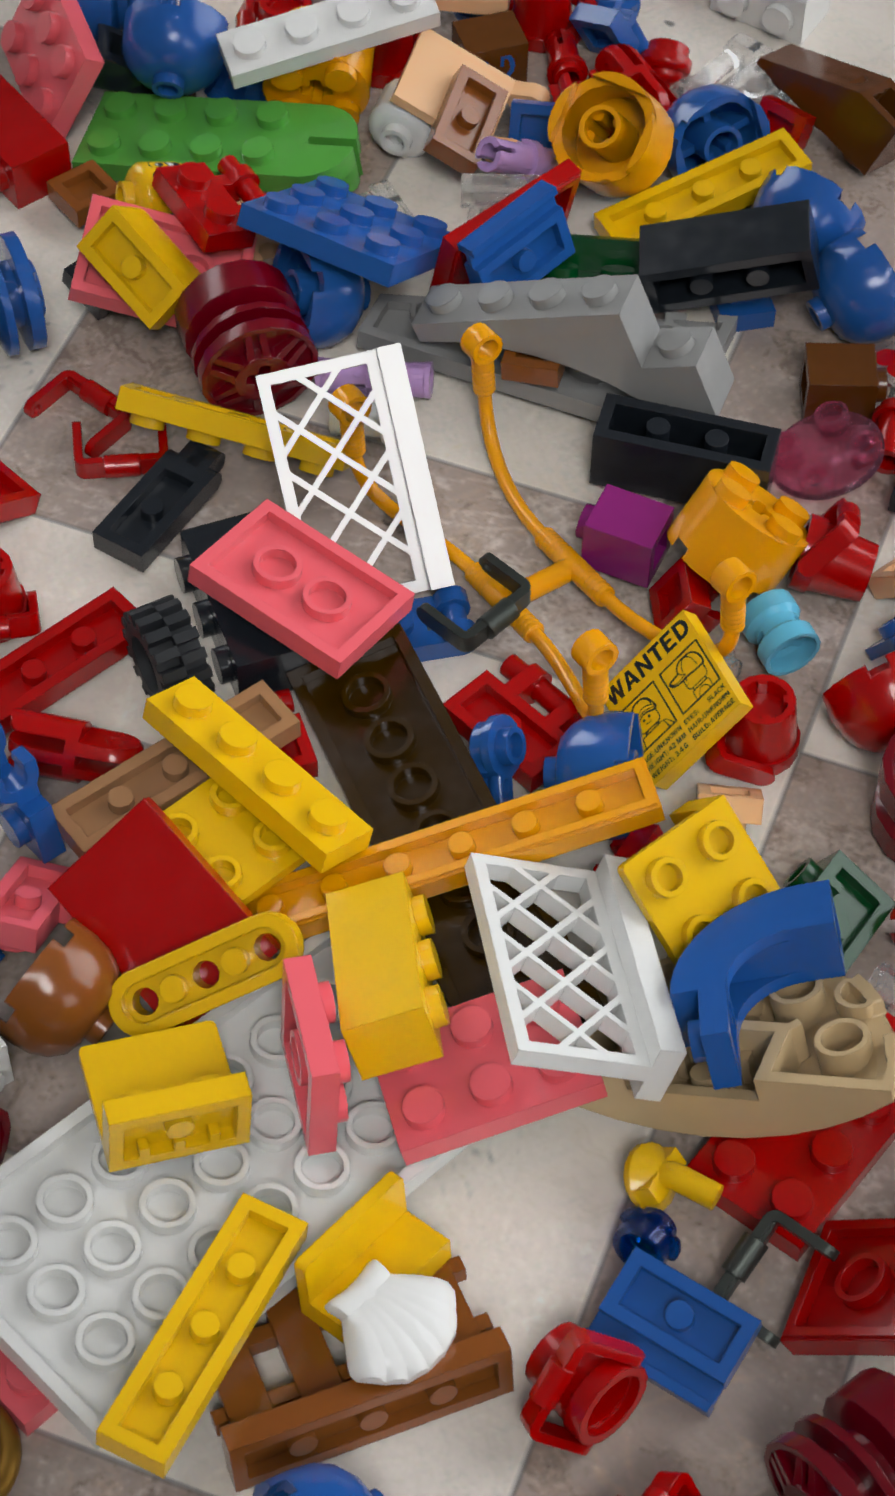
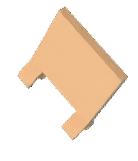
[390,29,550,179]

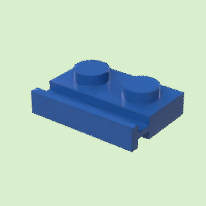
[457,179,576,284]
[586,1246,763,1418]

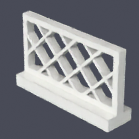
[255,343,455,593]
[464,852,687,1102]

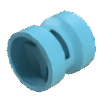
[742,589,821,676]

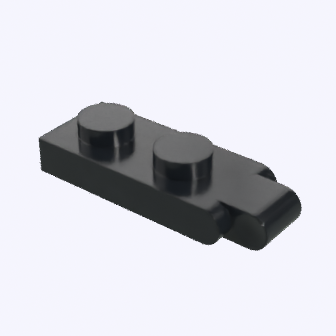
[92,440,225,572]

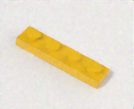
[594,127,812,239]
[115,382,350,477]
[142,676,373,873]
[96,1192,308,1479]

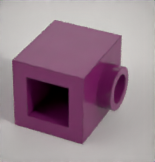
[575,484,675,588]

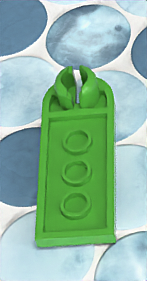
[72,91,363,192]

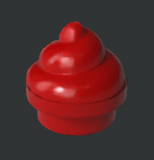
[641,38,692,90]

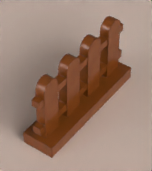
[210,1256,514,1493]

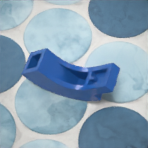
[670,879,846,1090]

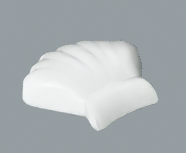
[324,1259,457,1385]

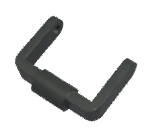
[416,552,531,652]
[713,1210,840,1349]

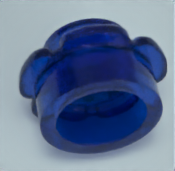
[613,1206,682,1264]

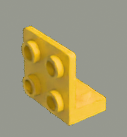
[163,778,306,905]
[617,794,780,966]
[79,1020,252,1173]

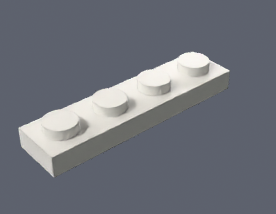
[216,0,441,90]

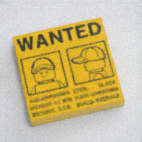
[605,610,753,790]

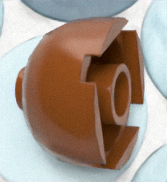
[0,918,120,1057]

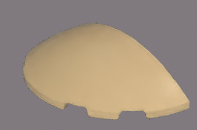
[578,955,895,1138]

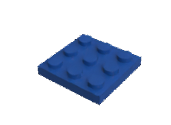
[237,175,449,288]

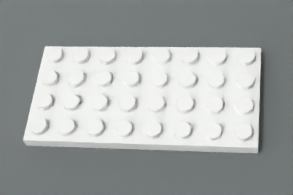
[0,931,472,1449]

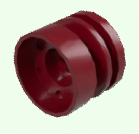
[175,259,318,416]
[764,1367,895,1496]

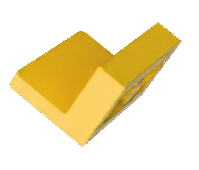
[76,205,201,330]
[294,1171,452,1344]

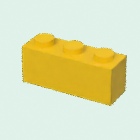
[325,871,450,1081]

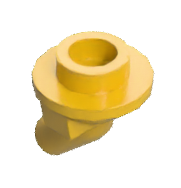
[623,1142,724,1213]

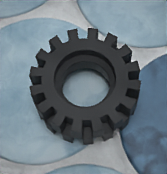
[121,595,215,697]

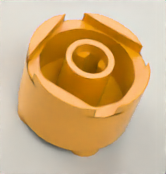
[263,5,374,124]
[547,71,675,198]
[667,461,810,597]

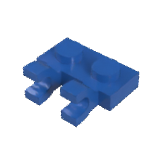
[0,724,67,864]

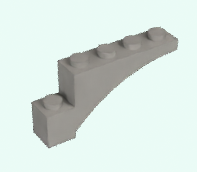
[411,274,734,416]

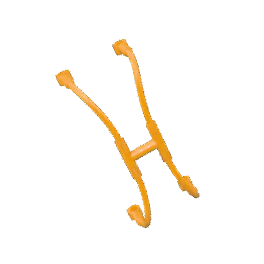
[328,322,757,718]

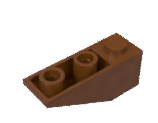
[756,44,895,176]

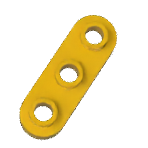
[108,911,304,1036]

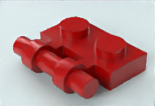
[151,155,266,253]
[443,654,582,793]

